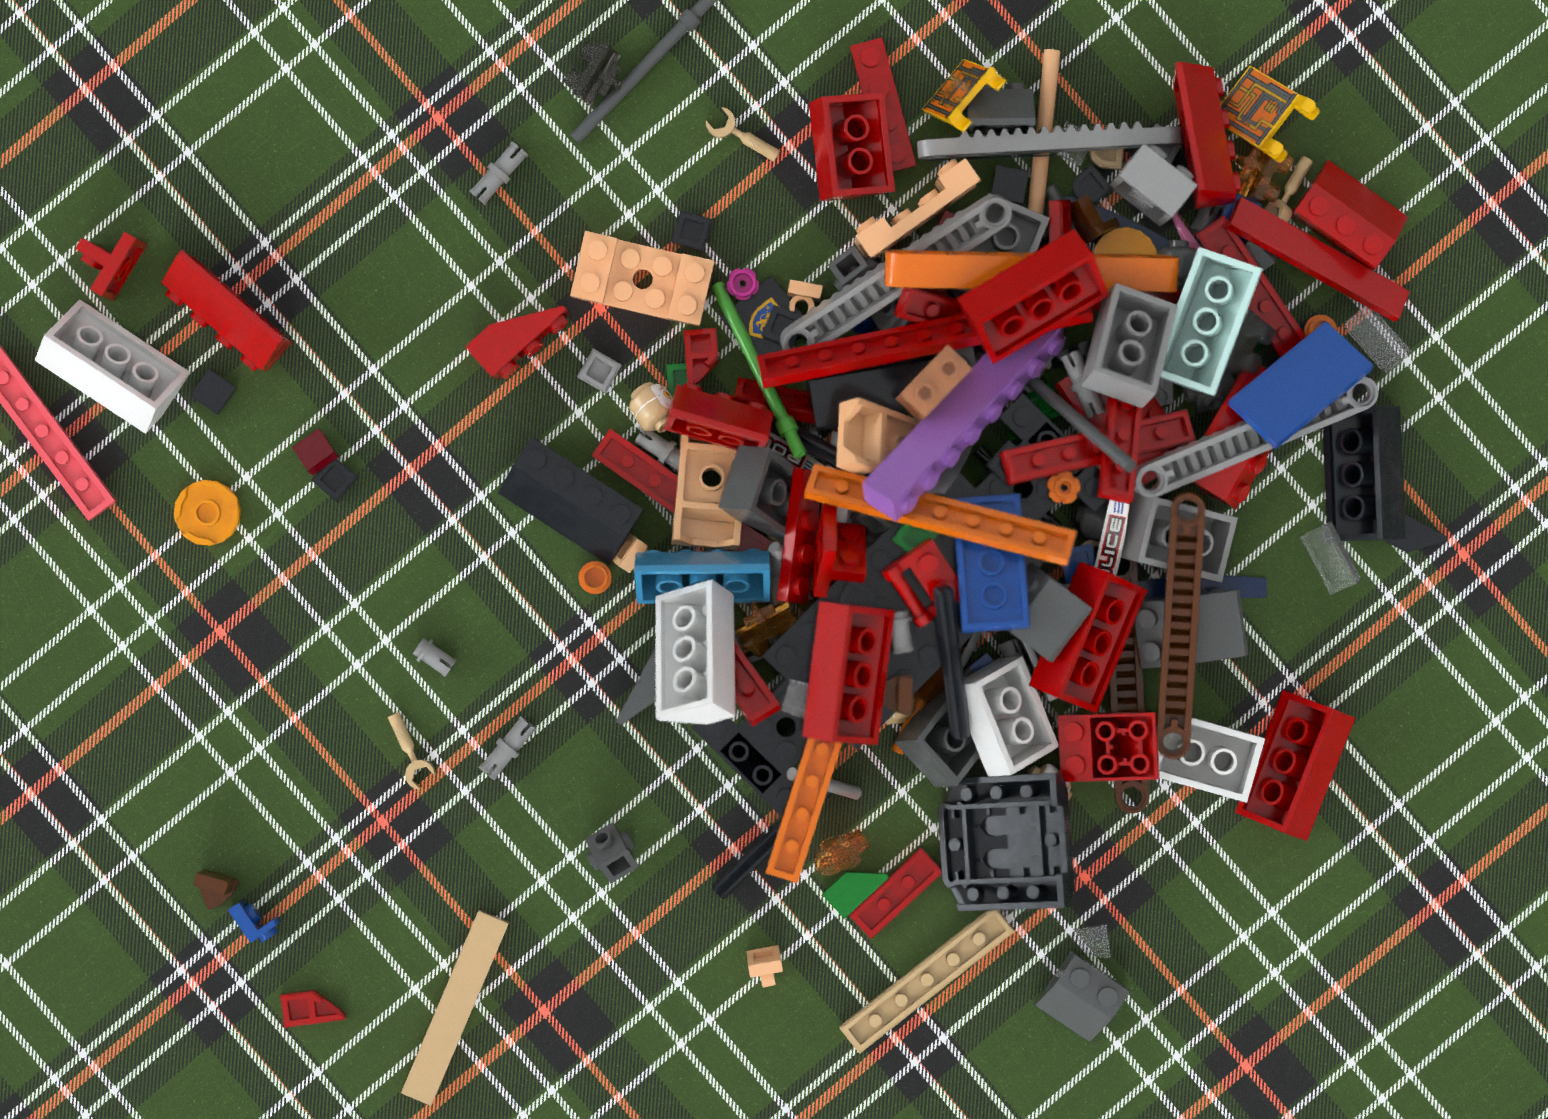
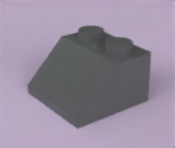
[964,83,1036,133]
[1008,562,1092,663]
[1035,950,1130,1042]

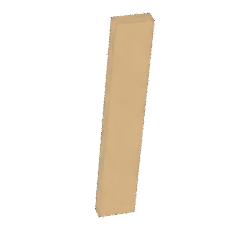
[401,910,509,1106]
[839,910,1015,1054]

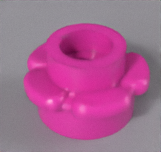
[726,268,759,300]

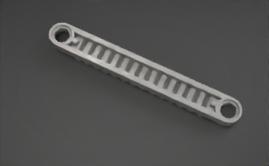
[917,121,1183,159]
[780,194,1012,350]
[1135,377,1379,498]

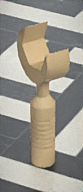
[706,107,780,162]
[1264,156,1313,222]
[387,712,436,790]

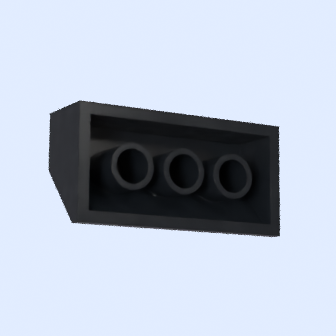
[805,353,939,431]
[1323,406,1405,542]
[498,437,644,565]

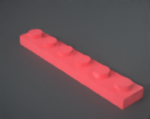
[0,344,117,521]

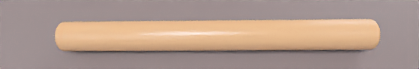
[1027,49,1061,215]

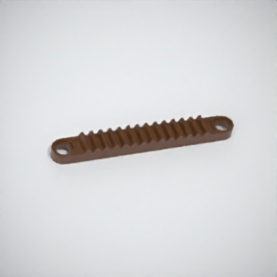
[1157,491,1205,759]
[1108,559,1149,814]

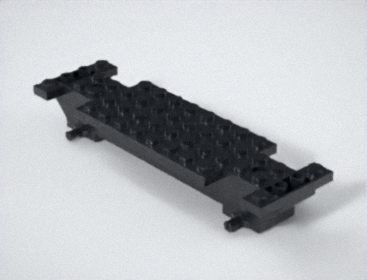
[691,393,1107,817]

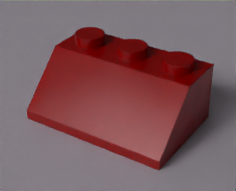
[809,92,895,202]
[1292,160,1408,270]
[663,383,774,451]

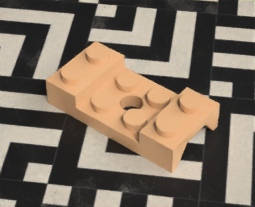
[854,158,981,259]
[570,231,715,327]
[836,397,921,475]
[671,435,742,551]

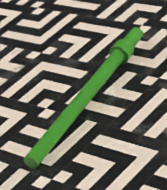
[711,282,807,459]

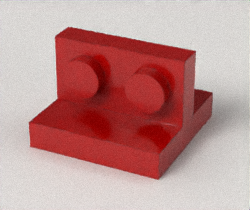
[75,232,148,301]
[813,503,866,598]

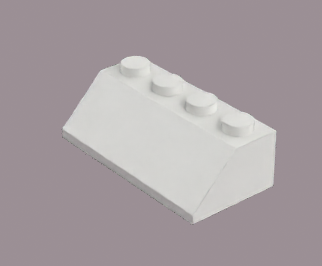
[35,299,190,434]
[656,579,735,724]

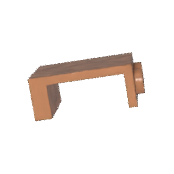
[895,345,972,422]

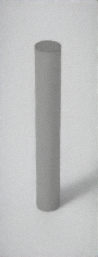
[787,767,862,800]

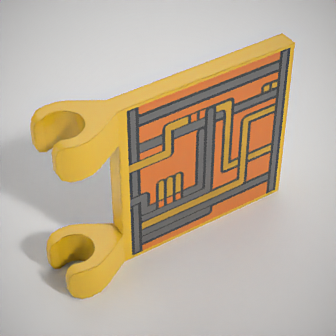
[922,59,1007,132]
[1220,66,1320,163]

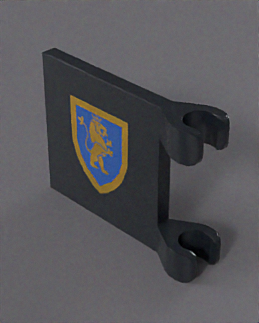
[720,276,806,355]

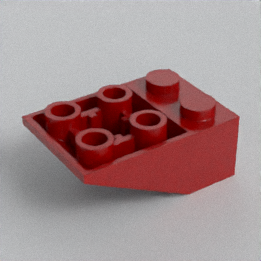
[465,306,570,380]
[1057,712,1160,782]

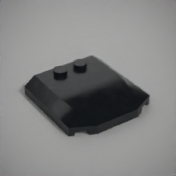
[938,772,1075,911]

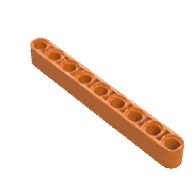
[884,250,1179,292]

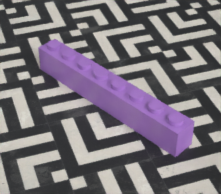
[863,328,1065,522]

